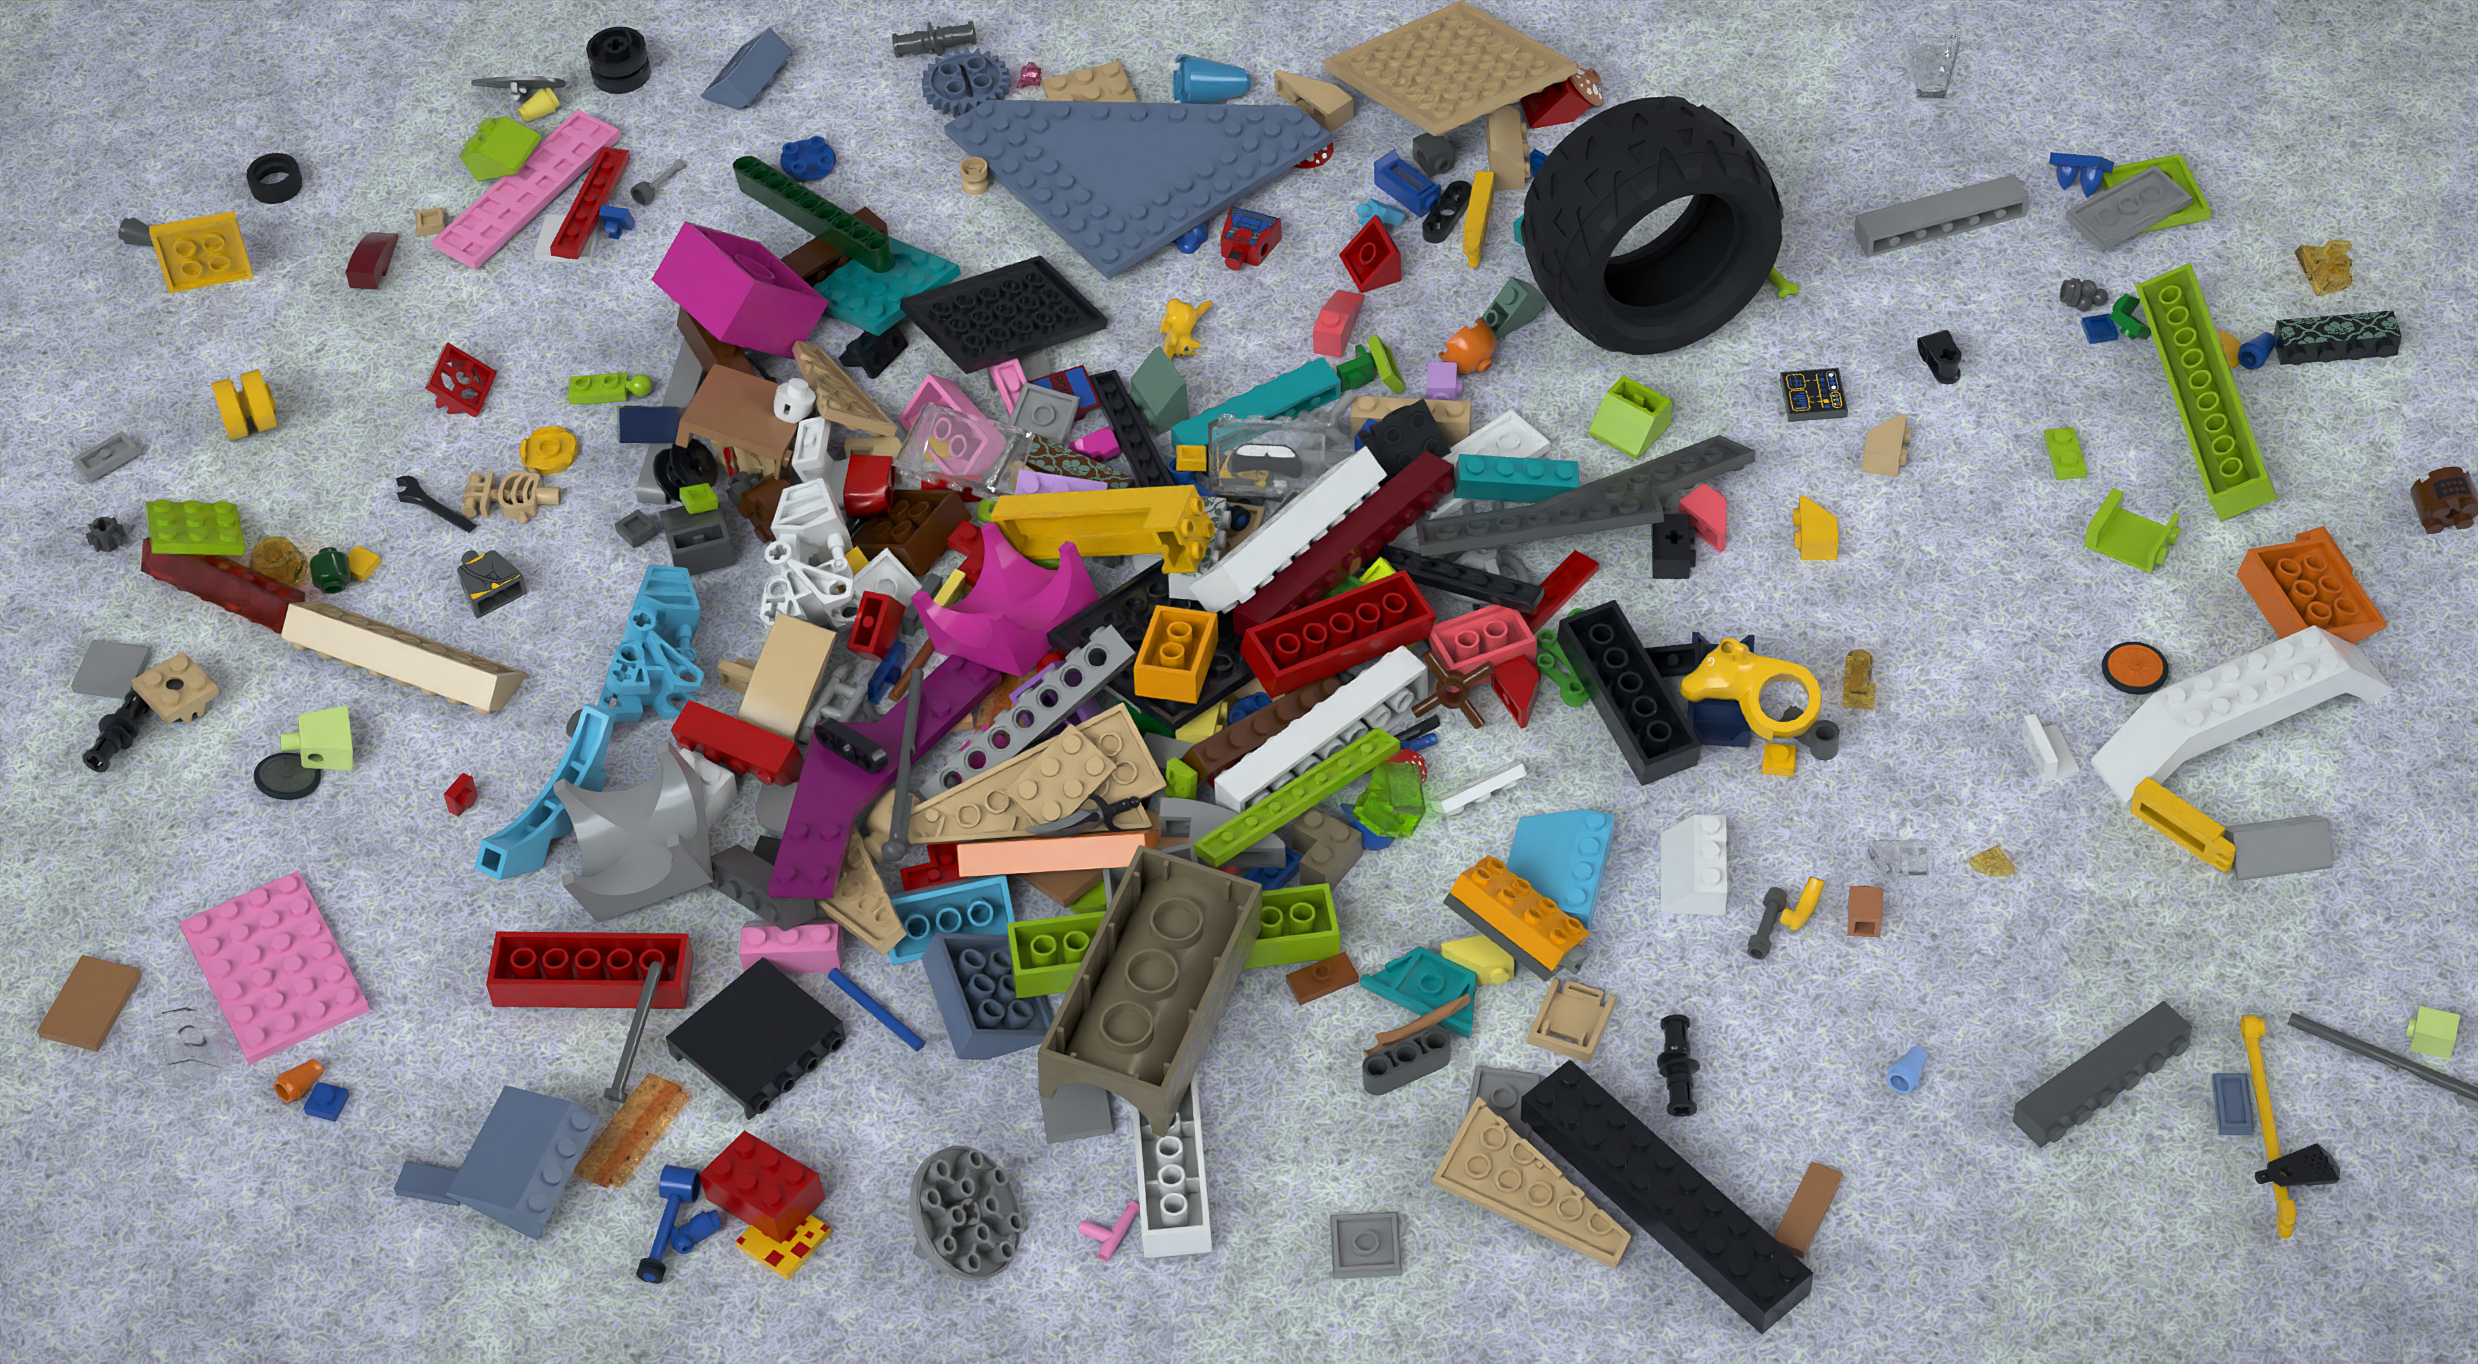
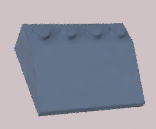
[921,933,1053,1060]
[446,1085,601,1240]

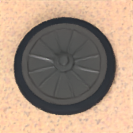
[254,753,321,800]

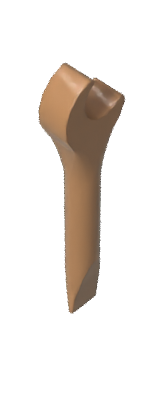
[1363,994,1471,1057]

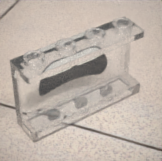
[1208,414,1330,497]

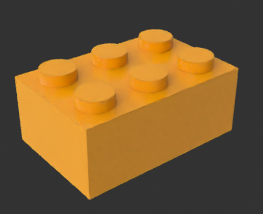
[1134,605,1218,704]

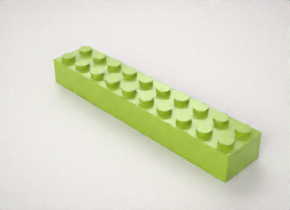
[2135,263,2278,521]
[1007,883,1340,999]

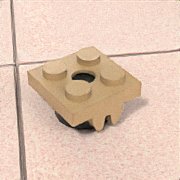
[131,651,220,725]

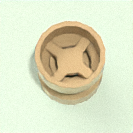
[960,157,990,195]

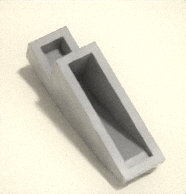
[1159,797,1286,869]

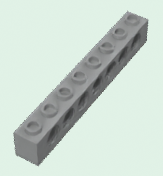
[918,624,1137,800]

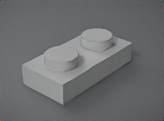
[72,431,140,483]

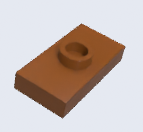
[1286,952,1359,1005]

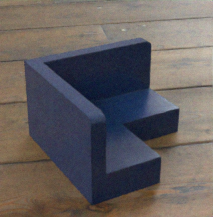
[617,406,679,443]

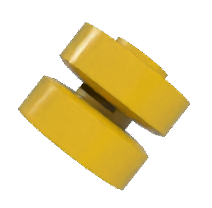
[211,369,278,441]

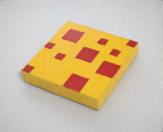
[735,1214,832,1280]

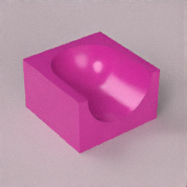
[651,221,829,360]

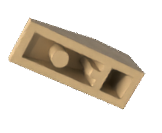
[1274,70,1354,133]

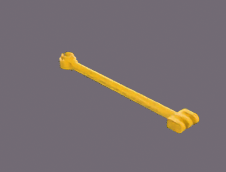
[2240,1014,2297,1239]

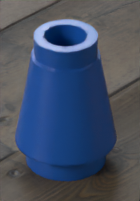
[2238,332,2276,370]

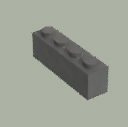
[709,844,816,931]

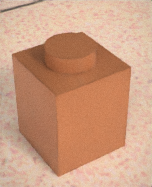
[1847,885,1883,938]

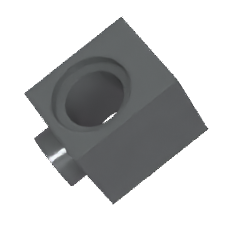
[1413,132,1454,178]

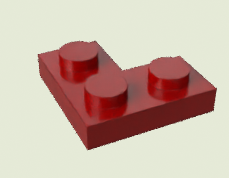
[947,520,985,588]
[900,843,968,892]

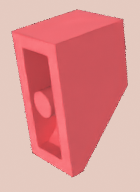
[1678,483,1726,553]

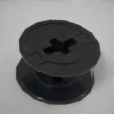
[653,438,718,502]

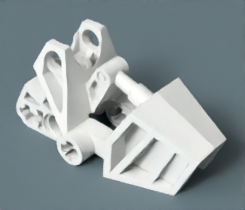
[760,478,861,634]

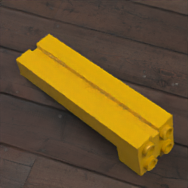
[990,485,1215,574]

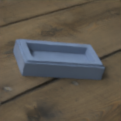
[2212,1073,2254,1135]
[394,1161,461,1207]

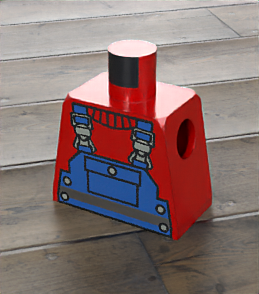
[1220,206,1282,271]

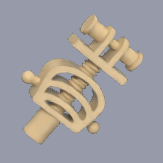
[461,468,562,524]

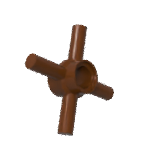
[1411,650,1495,729]

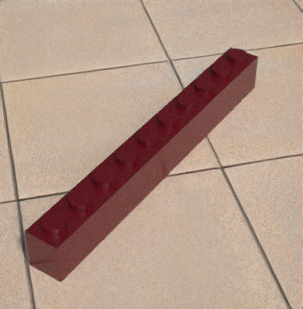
[1233,451,1455,638]

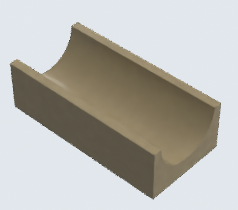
[1037,845,1262,1138]

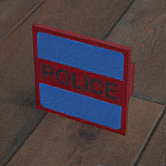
[1028,364,1101,422]

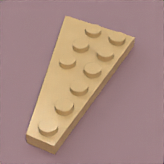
[792,340,898,437]
[814,821,907,956]
[1432,1096,1632,1270]

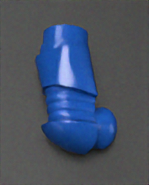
[670,1210,723,1254]

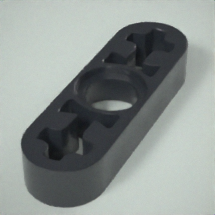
[1422,180,1472,244]
[814,717,888,774]

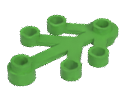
[1536,608,1590,707]

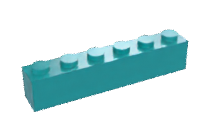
[1171,357,1341,455]

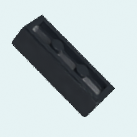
[1644,642,1711,678]

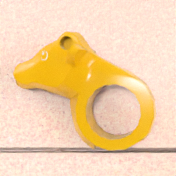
[1680,638,1822,741]

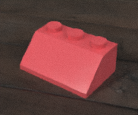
[1428,604,1537,693]

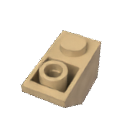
[1862,413,1912,477]

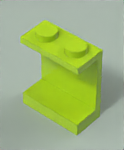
[2084,488,2182,574]

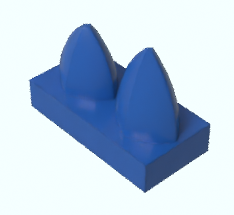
[2049,152,2114,198]

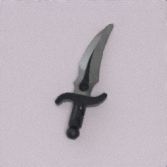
[1026,794,1140,837]

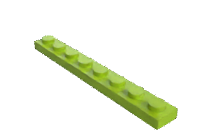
[1193,727,1400,868]

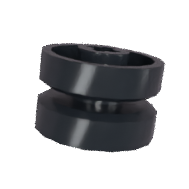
[586,26,651,94]

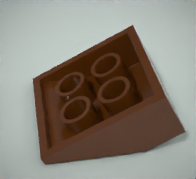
[851,489,972,576]

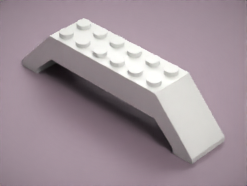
[2091,625,2393,807]

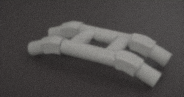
[797,659,883,745]

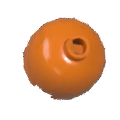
[1438,318,1497,374]

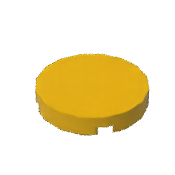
[519,426,579,475]

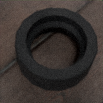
[246,153,302,204]

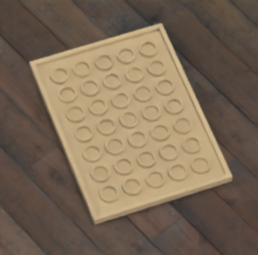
[1323,0,1578,136]

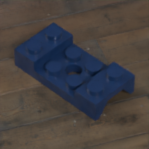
[1687,632,1755,748]

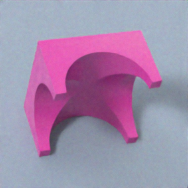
[911,522,1099,677]

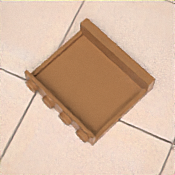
[675,363,817,477]

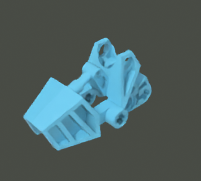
[597,564,704,722]

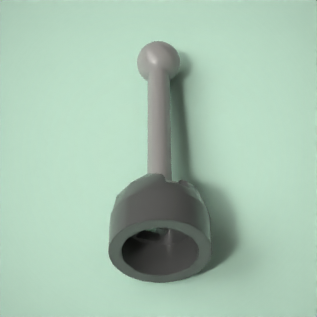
[630,159,685,206]

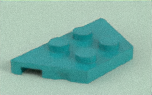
[1360,946,1476,1039]

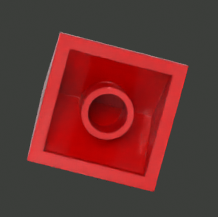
[1339,215,1401,293]

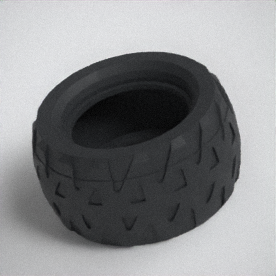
[1521,96,1784,355]

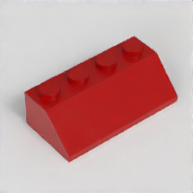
[670,700,805,787]

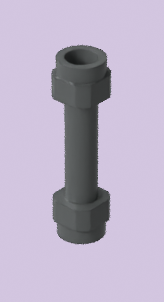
[1747,887,1787,960]

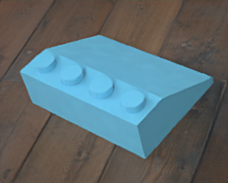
[1506,809,1614,932]

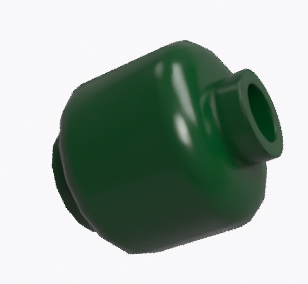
[310,547,352,594]

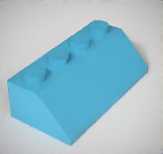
[889,874,1015,965]

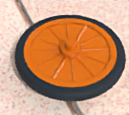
[2102,642,2169,695]

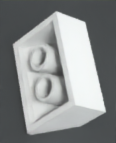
[1661,815,1727,915]

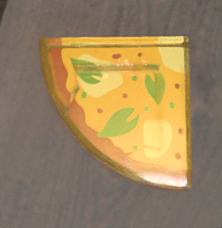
[1969,845,2015,877]

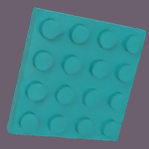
[813,236,961,336]

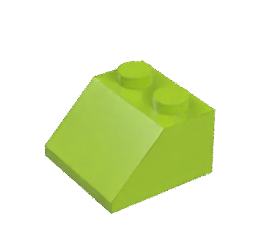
[459,116,542,181]

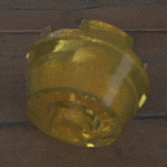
[248,536,308,596]

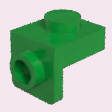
[2109,293,2151,340]
[1336,344,1376,392]

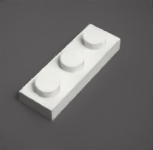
[1430,762,1527,816]

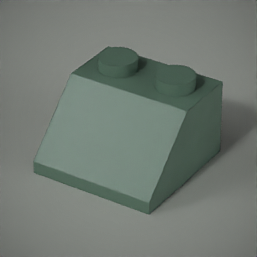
[1129,346,1189,435]

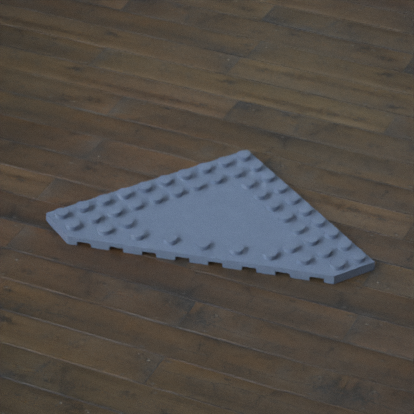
[944,100,1332,280]

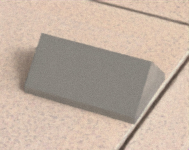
[2222,815,2333,881]

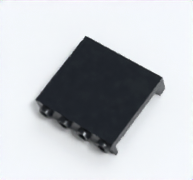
[666,957,846,1120]

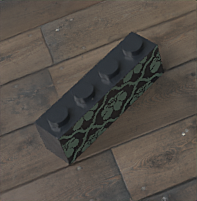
[2273,311,2402,365]

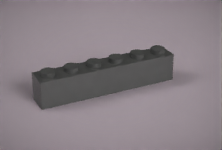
[2013,1001,2192,1148]

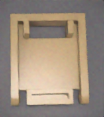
[1528,977,1617,1063]

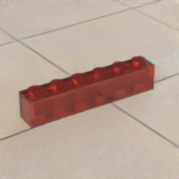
[141,537,305,634]

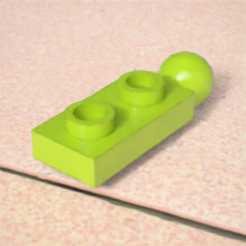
[567,372,653,405]

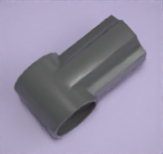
[1779,706,1840,761]

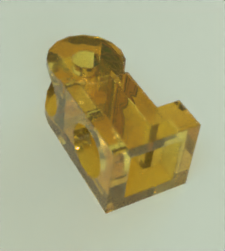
[1842,649,1876,710]

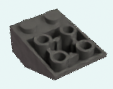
[659,502,736,575]

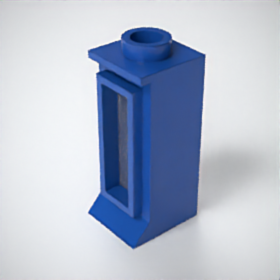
[1374,149,1441,218]

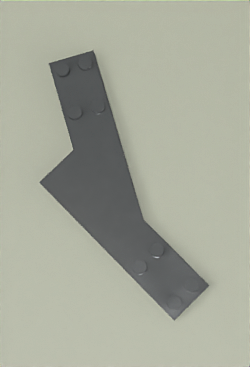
[1415,435,1755,558]

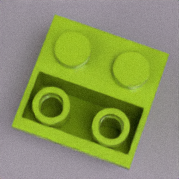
[1588,375,1672,460]

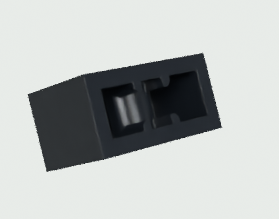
[1651,514,1696,579]

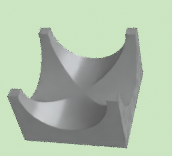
[553,740,714,922]

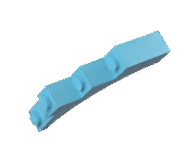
[474,703,616,880]

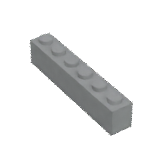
[1854,174,2029,258]

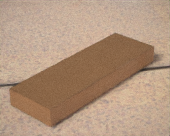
[1773,1161,1843,1258]

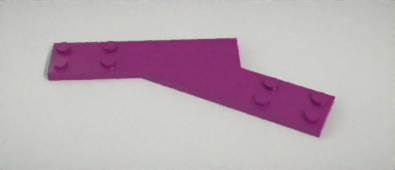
[768,654,1002,899]

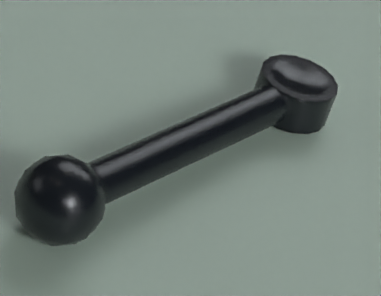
[742,347,777,383]

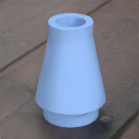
[1887,1046,1928,1094]

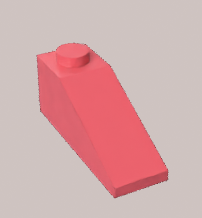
[1313,290,1365,358]

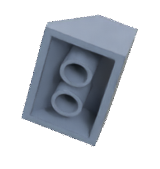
[700,27,793,110]

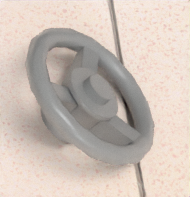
[1439,547,1529,605]

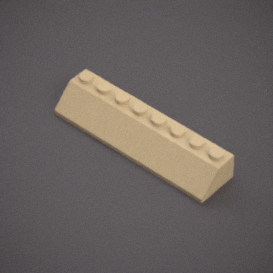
[281,601,527,715]

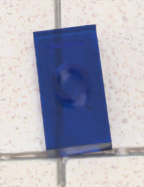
[868,640,906,705]

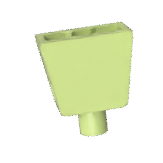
[280,706,353,770]

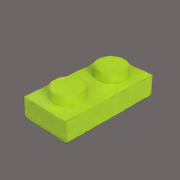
[2043,427,2087,480]

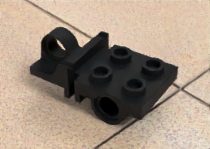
[1357,399,1451,500]

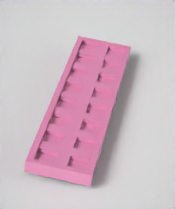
[432,109,621,270]

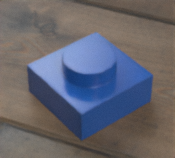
[303,1082,350,1122]

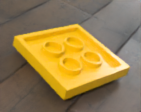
[149,211,254,293]

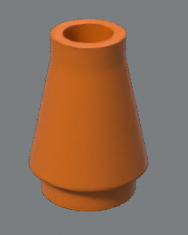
[273,1058,324,1103]

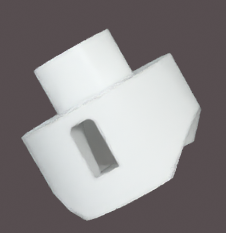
[774,378,816,424]

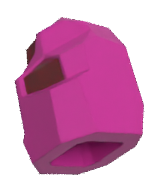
[1069,426,1121,463]

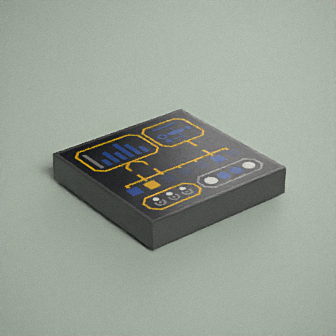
[1780,368,1848,422]

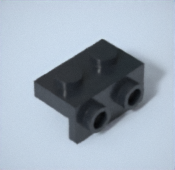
[838,323,908,379]

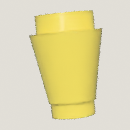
[517,87,560,123]

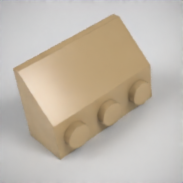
[1486,104,1530,191]

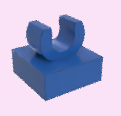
[599,205,635,239]

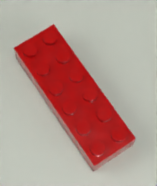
[1240,569,1436,699]
[486,931,694,1009]

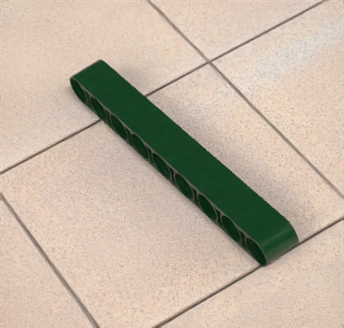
[732,156,896,273]

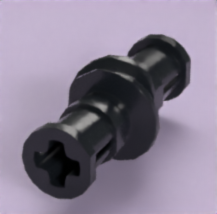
[82,690,151,773]
[1657,1014,1700,1117]

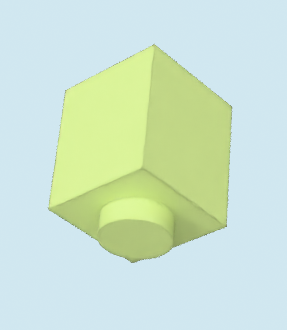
[2406,1006,2460,1059]

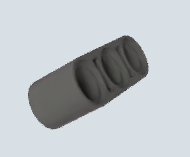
[1362,1027,1451,1096]

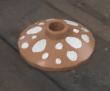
[1569,61,1604,107]

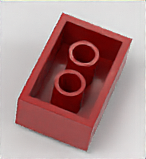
[699,1130,825,1244]

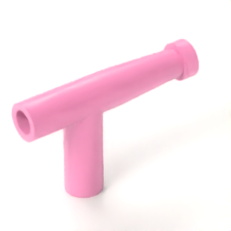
[1079,1201,1140,1262]

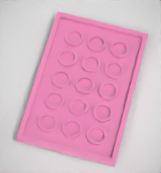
[179,870,370,1065]

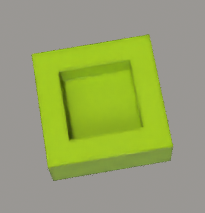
[680,483,718,514]

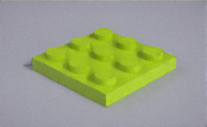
[2101,153,2212,234]
[145,499,245,556]

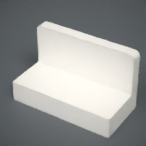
[2021,714,2079,782]

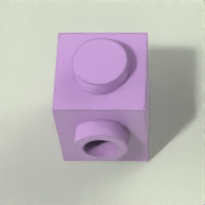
[1426,362,1463,401]

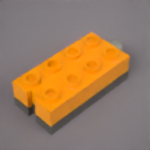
[1443,855,1591,982]

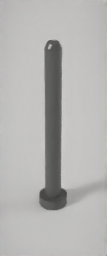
[603,961,663,1103]

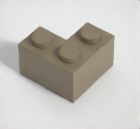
[1291,807,1363,892]

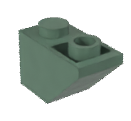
[1481,277,1548,340]

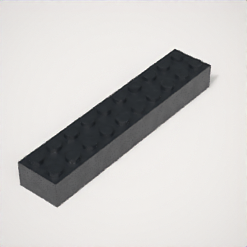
[1520,1059,1814,1334]

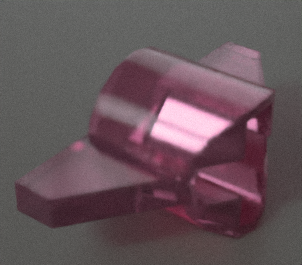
[1017,62,1042,89]

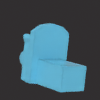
[1356,198,1405,228]

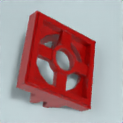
[425,342,497,417]

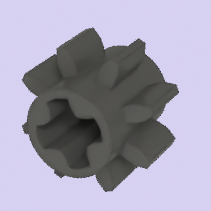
[726,471,760,507]
[86,517,126,553]

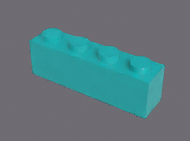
[1454,454,1579,503]

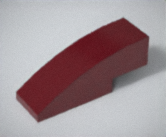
[345,232,399,289]

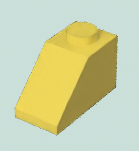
[1441,934,1514,986]

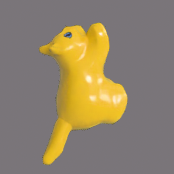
[1159,298,1213,360]

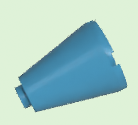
[1173,54,1251,104]

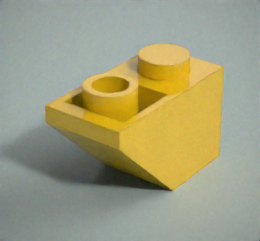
[1792,496,1839,560]

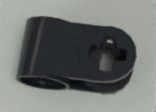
[1917,330,1962,385]

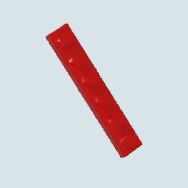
[550,147,630,260]

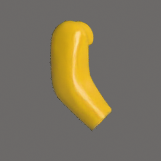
[1780,876,1825,931]

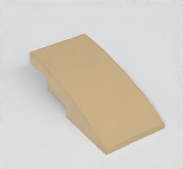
[737,612,837,742]

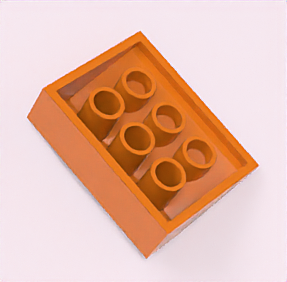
[2237,537,2387,644]

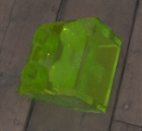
[1351,761,1426,838]

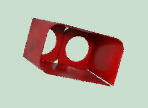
[843,454,896,517]

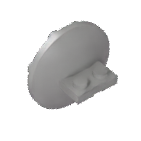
[910,1146,1024,1282]

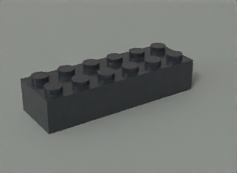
[1556,600,1702,786]

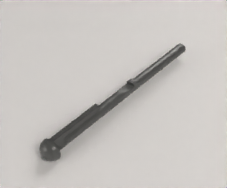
[881,669,924,862]
[2288,1013,2478,1108]

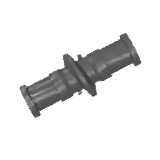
[892,21,977,58]

